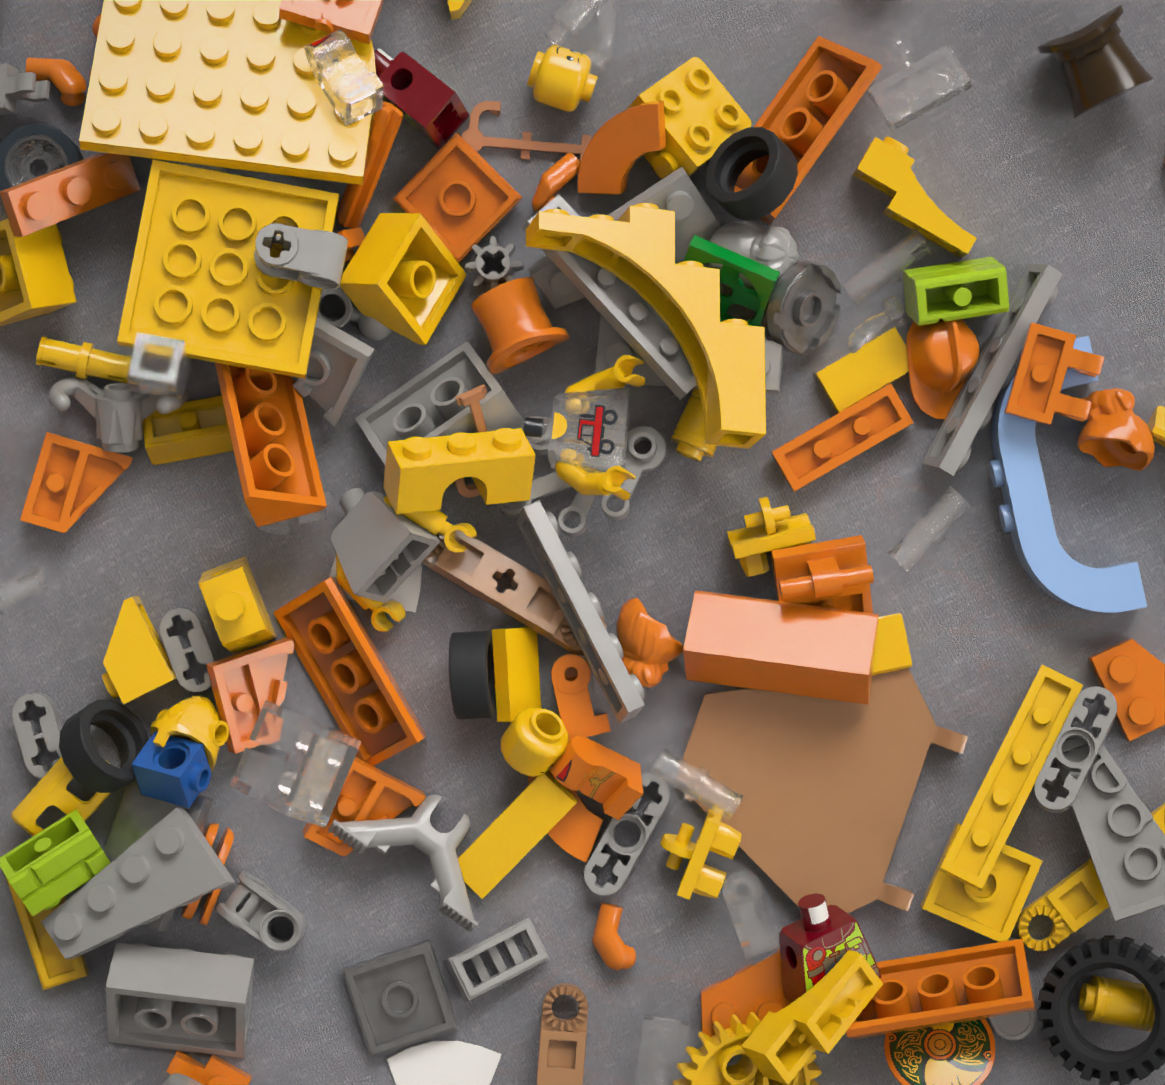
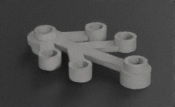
[497,409,666,537]

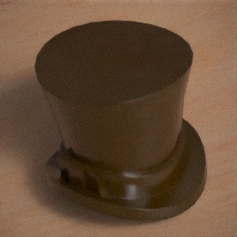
[1037,5,1153,118]

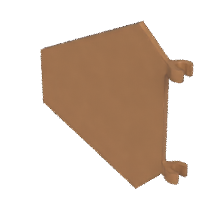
[675,668,969,913]

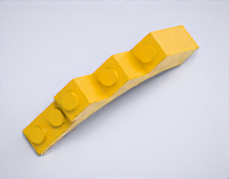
[526,203,766,449]

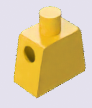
[199,556,277,654]

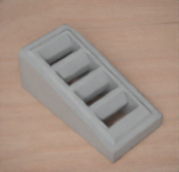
[443,917,549,1001]

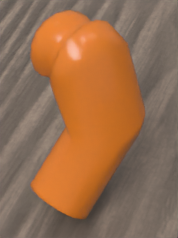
[592,902,636,971]

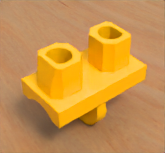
[727,496,816,577]
[660,809,742,900]

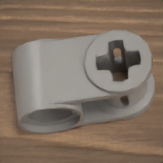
[254,223,348,289]
[215,870,306,951]

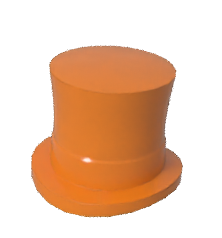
[471,277,570,374]

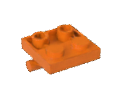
[771,535,874,613]

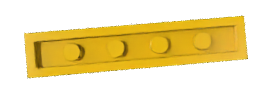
[939,664,1083,891]

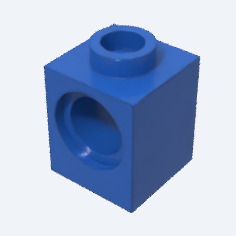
[131,731,212,808]

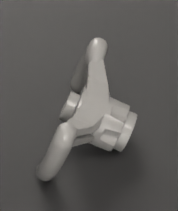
[49,377,188,452]

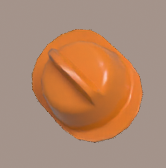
[906,319,979,420]

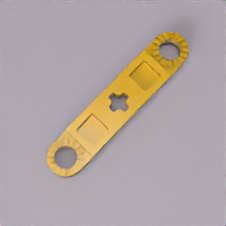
[1016,803,1165,951]

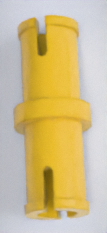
[36,336,134,384]

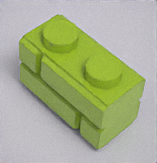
[903,256,1009,326]
[0,809,111,917]

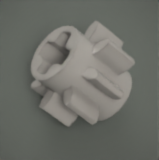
[465,236,524,290]

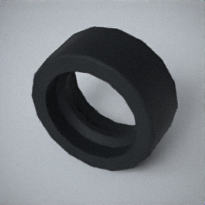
[706,127,798,220]
[449,631,496,719]
[59,700,149,793]

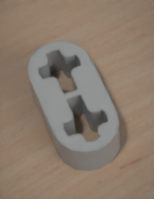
[159,607,217,692]
[12,692,62,779]

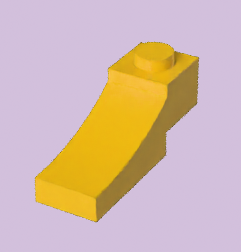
[852,136,977,259]
[741,950,883,1085]

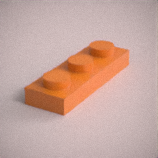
[0,152,140,237]
[770,383,914,492]

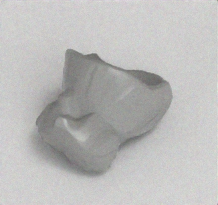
[708,221,799,289]

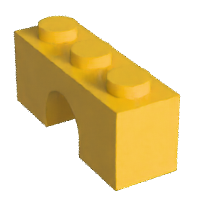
[383,428,536,514]

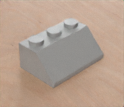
[355,341,524,465]
[105,942,254,1058]

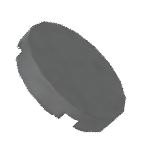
[767,261,841,354]

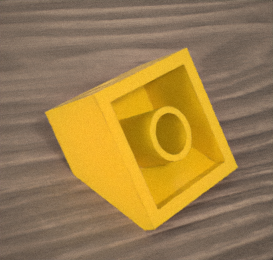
[340,213,467,345]
[0,218,77,326]

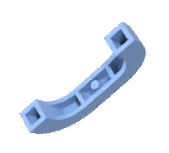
[989,336,1147,613]

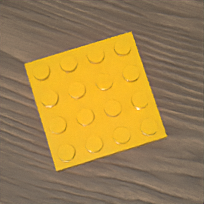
[117,160,339,379]

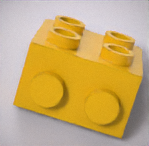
[626,57,752,179]

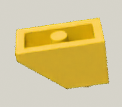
[102,596,177,704]

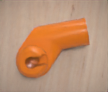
[26,57,87,107]
[531,153,581,213]

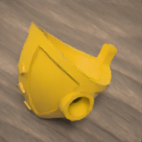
[150,696,229,773]

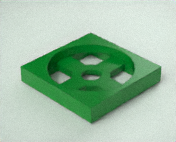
[684,235,780,327]

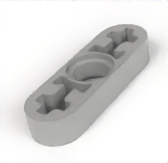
[1034,686,1117,813]
[584,772,670,896]

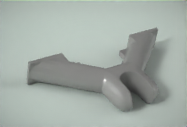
[328,794,478,932]

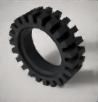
[1037,935,1165,1085]

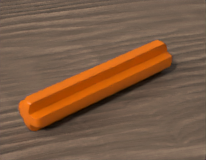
[336,101,404,229]

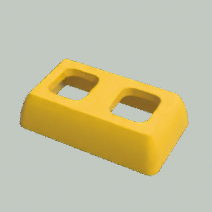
[11,757,111,836]

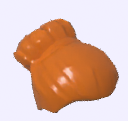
[1077,388,1155,471]
[616,597,684,688]

